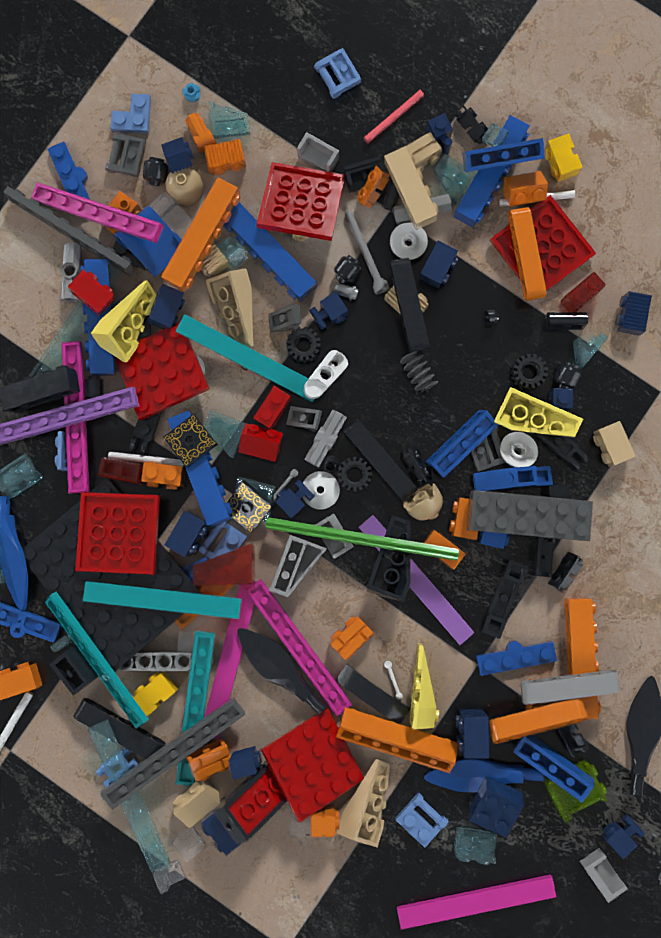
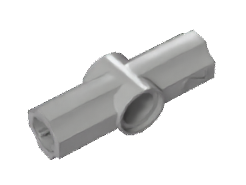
[393,194,452,224]
[60,243,82,303]
[305,410,347,468]

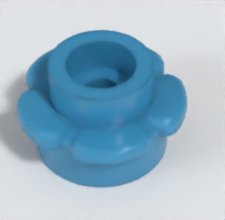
[183,83,201,102]

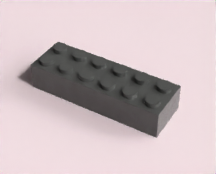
[467,490,593,541]

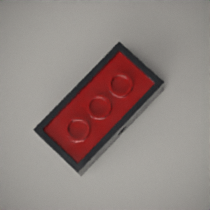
[212,760,287,844]

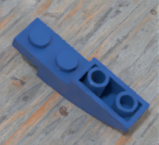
[473,466,553,492]

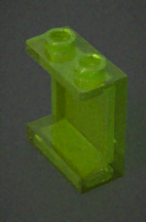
[544,760,608,823]

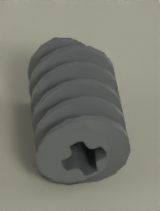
[400,351,438,393]

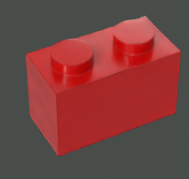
[68,270,115,317]
[254,386,291,429]
[238,423,283,462]

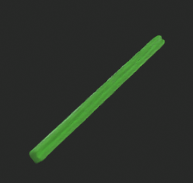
[265,518,459,561]

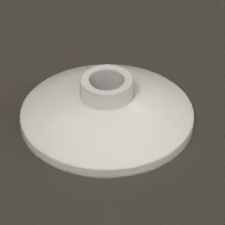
[390,223,428,260]
[500,432,538,468]
[303,471,340,509]

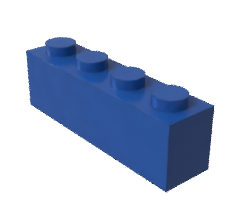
[462,138,545,172]
[513,734,594,802]

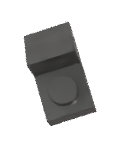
[269,304,301,333]
[286,406,322,432]

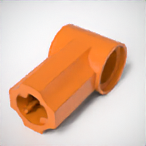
[185,113,216,153]

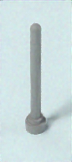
[345,210,389,294]

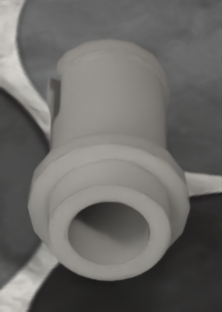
[334,282,359,301]

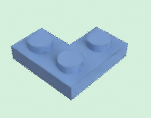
[111,94,151,134]

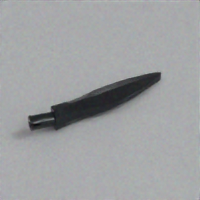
[237,628,327,715]
[626,676,661,797]

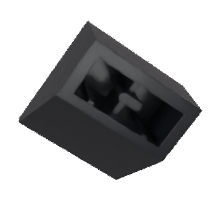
[49,645,99,696]

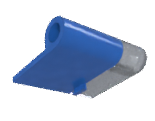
[114,191,192,278]

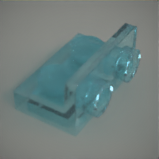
[0,453,43,498]
[453,827,497,865]

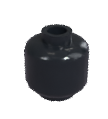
[143,157,168,186]
[334,254,362,284]
[553,361,582,389]

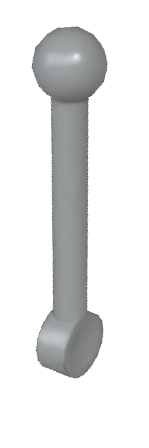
[270,469,298,502]

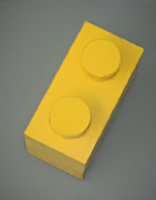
[544,133,583,182]
[133,671,179,716]

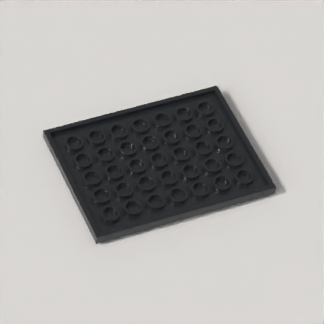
[23,478,202,672]

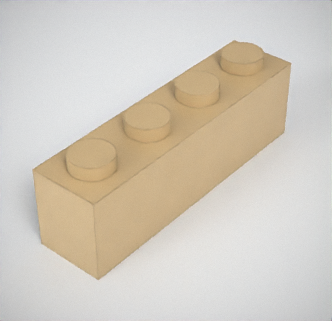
[384,146,439,230]

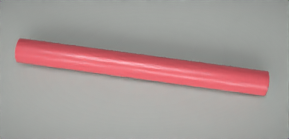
[364,90,424,144]

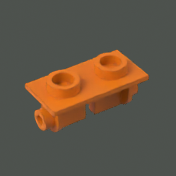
[357,166,390,208]

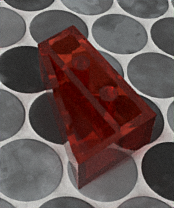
[193,543,256,587]

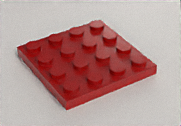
[257,162,345,241]
[490,195,597,291]
[115,322,210,421]
[75,492,160,574]
[260,708,364,823]

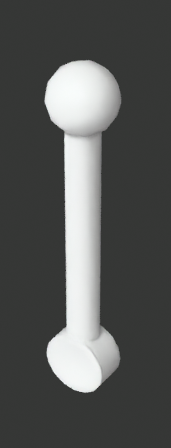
[384,661,403,700]

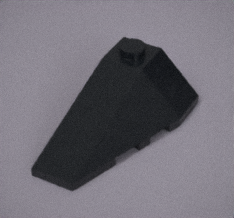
[367,515,410,602]

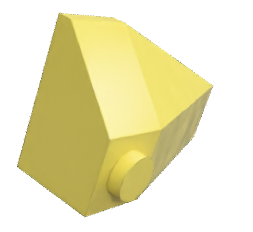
[91,280,156,362]
[494,387,583,437]
[409,643,439,729]

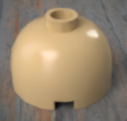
[166,167,204,206]
[403,484,443,520]

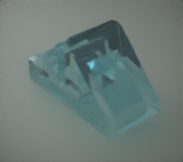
[217,235,248,269]
[573,333,608,369]

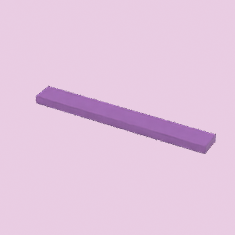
[0,387,139,445]
[359,515,474,645]

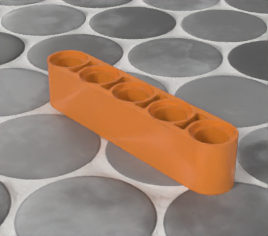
[508,207,546,301]
[489,698,588,743]

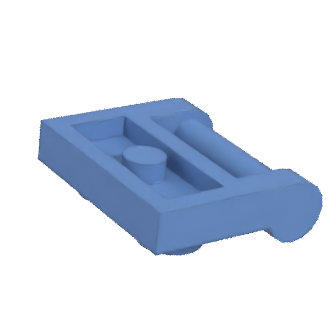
[314,48,361,99]
[198,522,248,568]
[395,793,448,847]

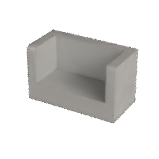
[297,132,339,172]
[315,514,354,559]
[580,848,627,903]

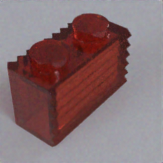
[560,272,606,312]
[98,457,143,484]

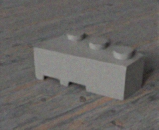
[269,535,327,597]

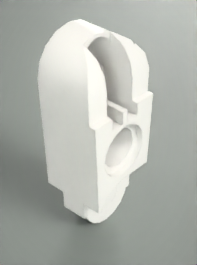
[303,350,348,399]

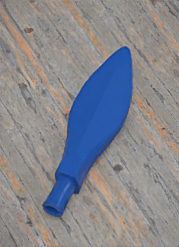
[0,496,28,611]
[424,758,544,792]

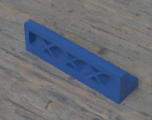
[425,410,499,478]

